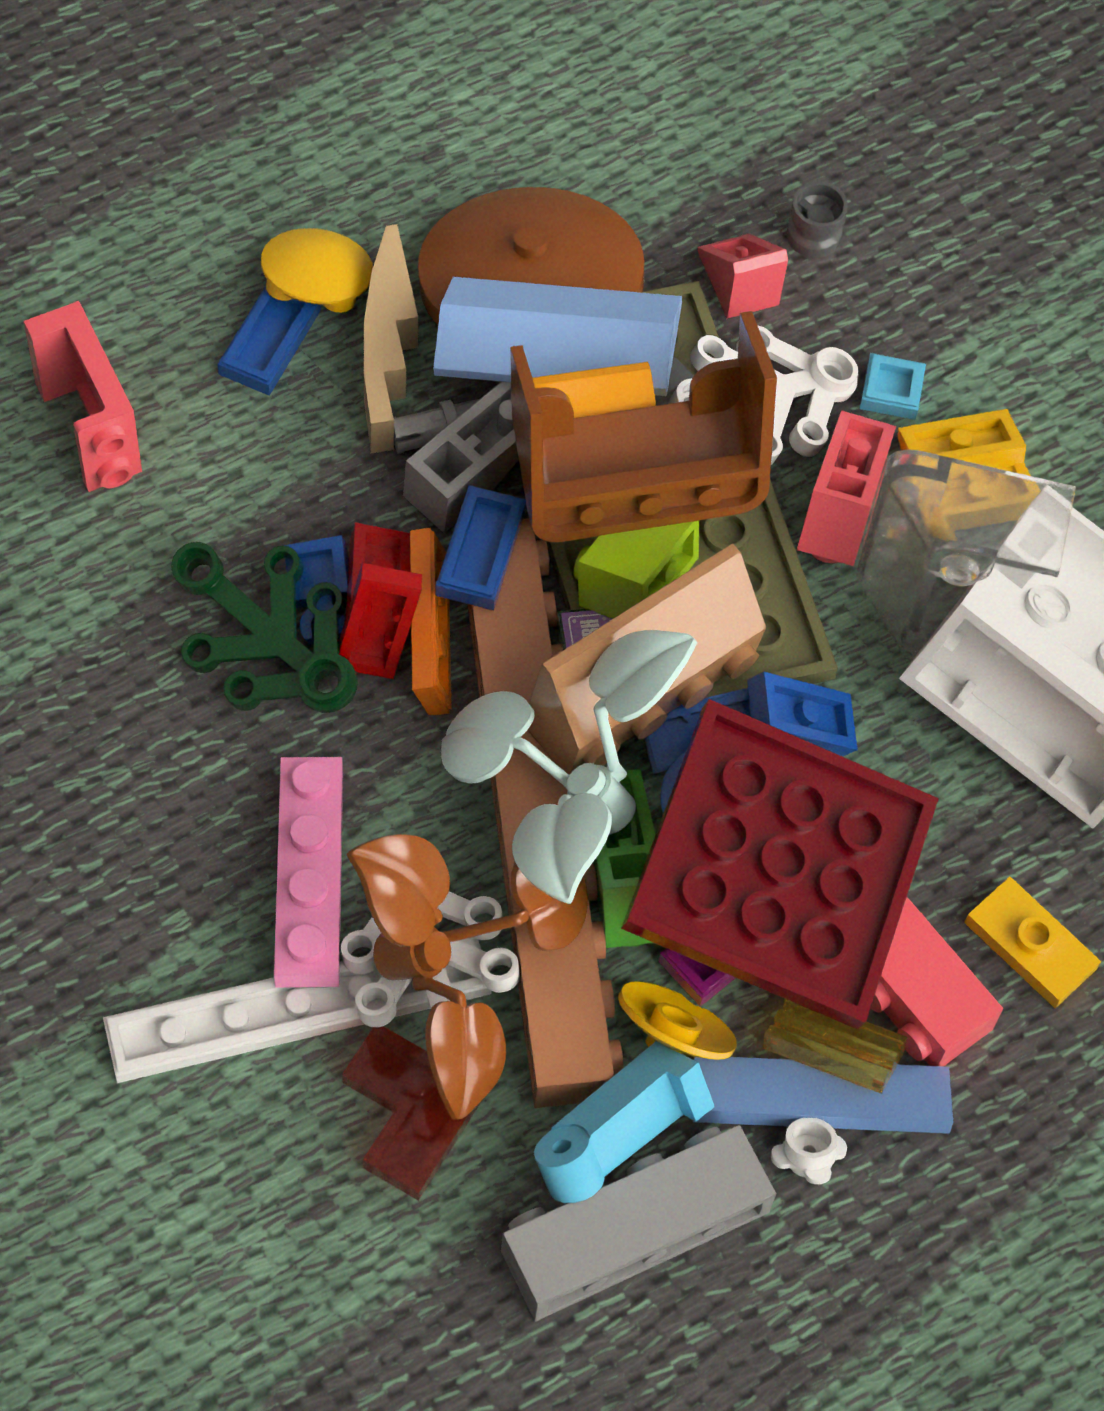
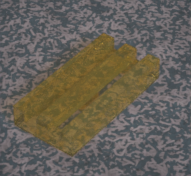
[763,999,907,1094]

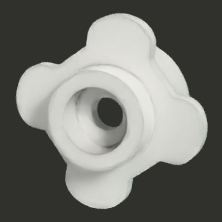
[771,1118,847,1184]

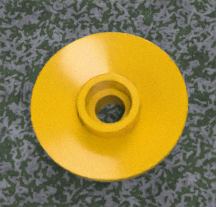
[618,981,737,1060]

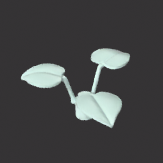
[441,630,698,904]

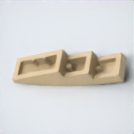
[364,224,418,453]

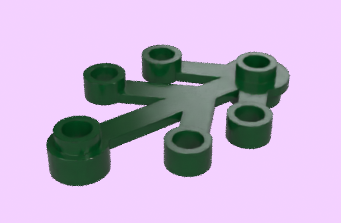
[171,542,358,713]

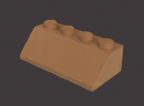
[528,543,766,775]

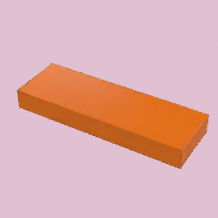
[410,528,452,715]

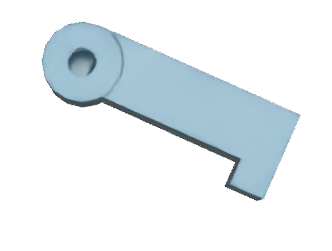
[534,1041,715,1203]

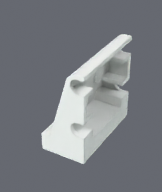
[899,487,1104,828]

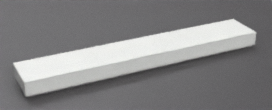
[103,937,491,1083]

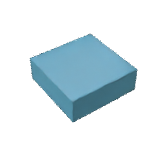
[860,353,926,420]

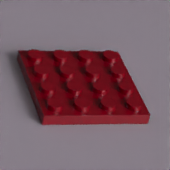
[621,699,939,1029]

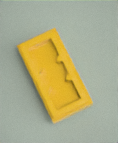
[964,876,1101,1008]

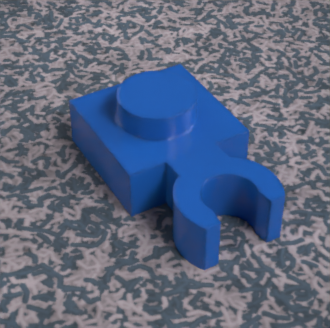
[284,535,349,645]

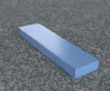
[693,1057,953,1134]

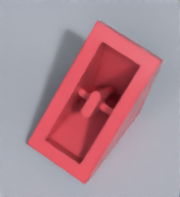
[698,234,788,319]

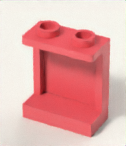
[24,301,142,492]

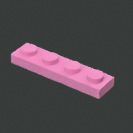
[274,757,343,988]

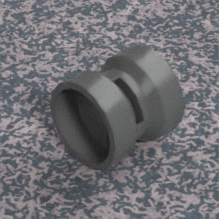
[786,181,848,258]

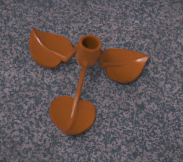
[346,834,588,1120]

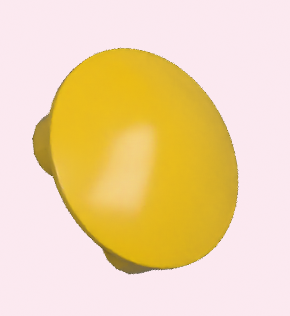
[261,228,373,313]

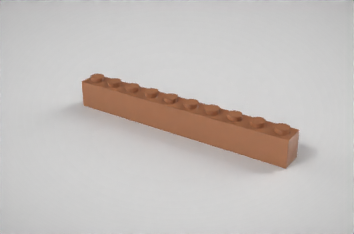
[467,518,624,1108]

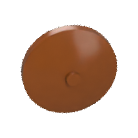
[418,187,644,325]

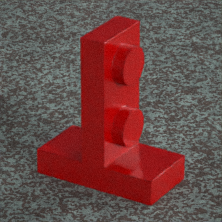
[339,522,422,679]

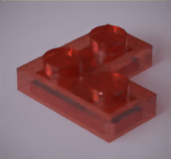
[342,1026,482,1201]

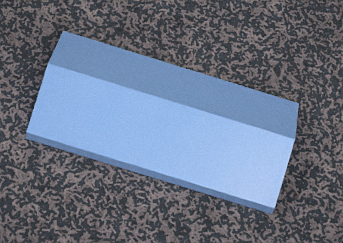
[433,277,682,396]

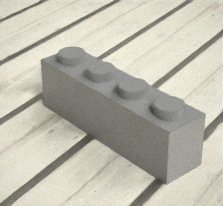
[501,1125,776,1322]

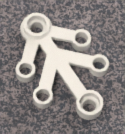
[668,325,858,465]
[341,891,520,1027]

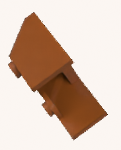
[510,311,777,542]

